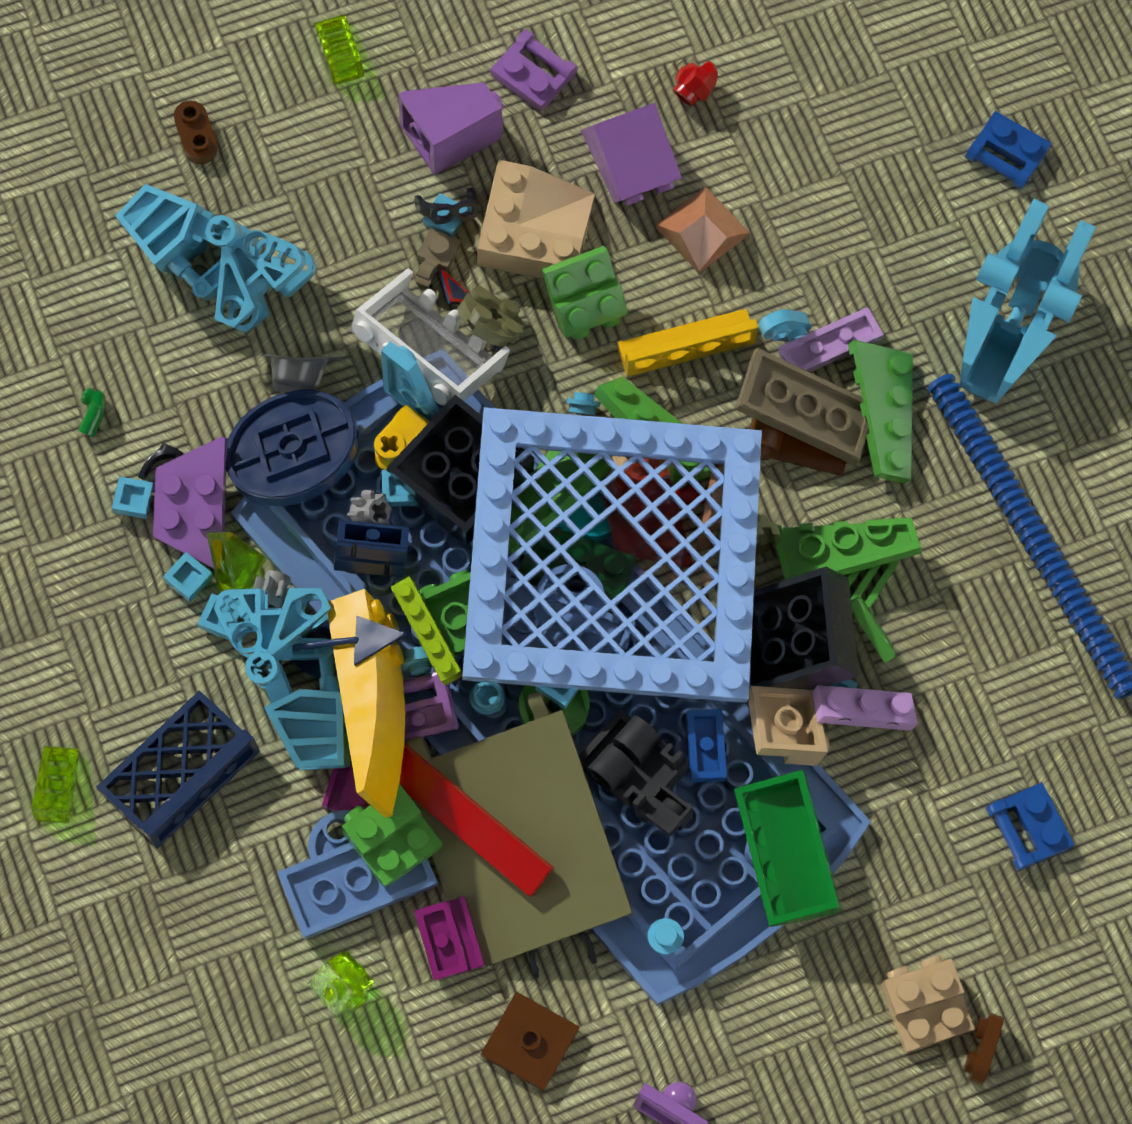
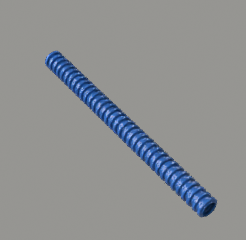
[927,374,1132,699]

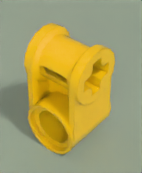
[374,405,430,470]

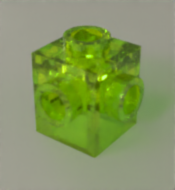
[307,950,375,1015]

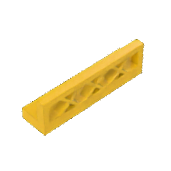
[617,309,759,377]

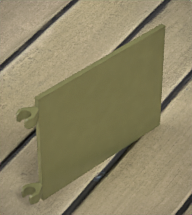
[409,692,633,972]

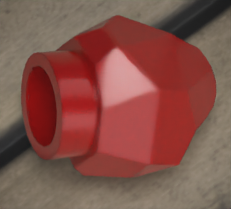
[672,61,718,107]

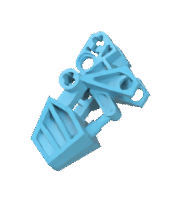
[115,184,317,333]
[960,199,1096,404]
[214,588,350,771]

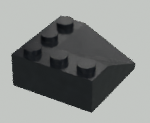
[386,395,535,546]
[749,566,859,690]

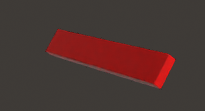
[399,742,555,897]

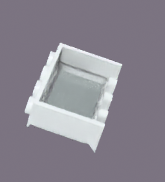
[350,268,510,406]

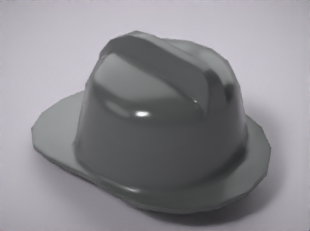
[263,354,346,392]

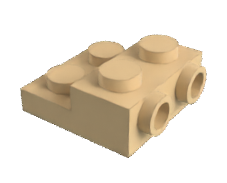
[748,686,829,766]
[880,955,975,1054]

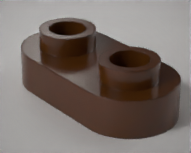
[174,100,217,164]
[963,1012,1004,1086]

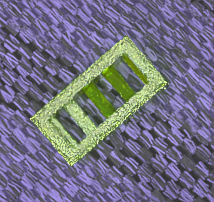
[314,14,364,85]
[31,746,80,823]

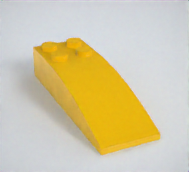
[327,589,405,818]

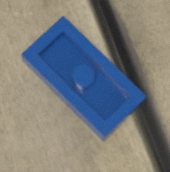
[686,709,727,783]

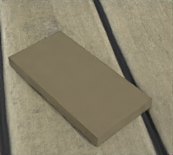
[735,348,869,465]

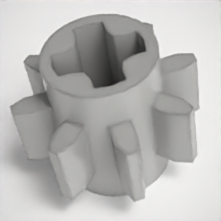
[347,490,393,525]
[253,570,296,608]

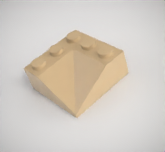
[477,160,595,279]

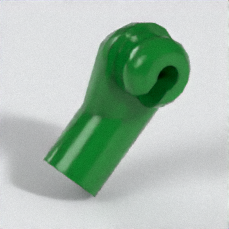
[78,388,106,438]

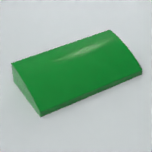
[734,770,843,927]

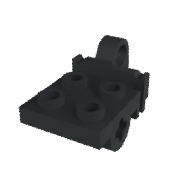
[579,710,693,837]

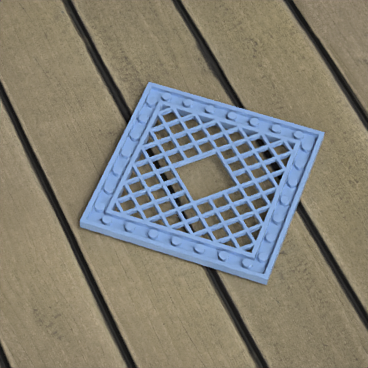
[462,407,762,703]

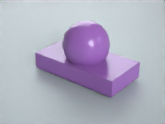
[633,1081,708,1124]

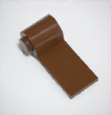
[749,418,846,477]

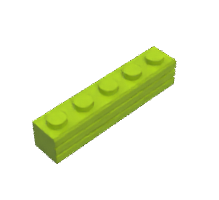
[391,576,463,686]

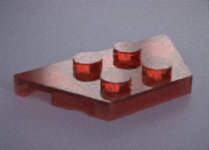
[601,458,693,568]

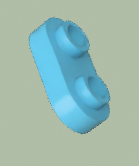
[758,309,812,342]

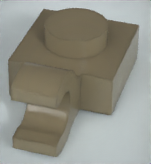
[416,228,461,289]

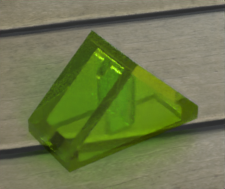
[207,532,266,594]

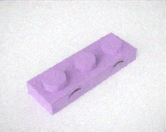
[778,307,884,372]
[812,685,918,731]

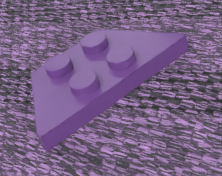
[153,437,228,571]

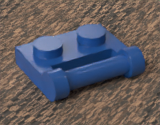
[965,111,1052,190]
[985,782,1074,872]

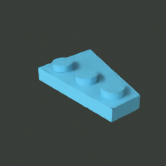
[381,341,439,421]

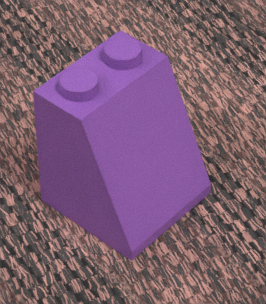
[398,82,504,176]
[581,103,682,206]

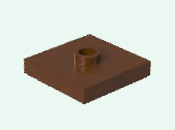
[480,991,580,1092]

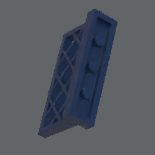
[96,690,260,849]

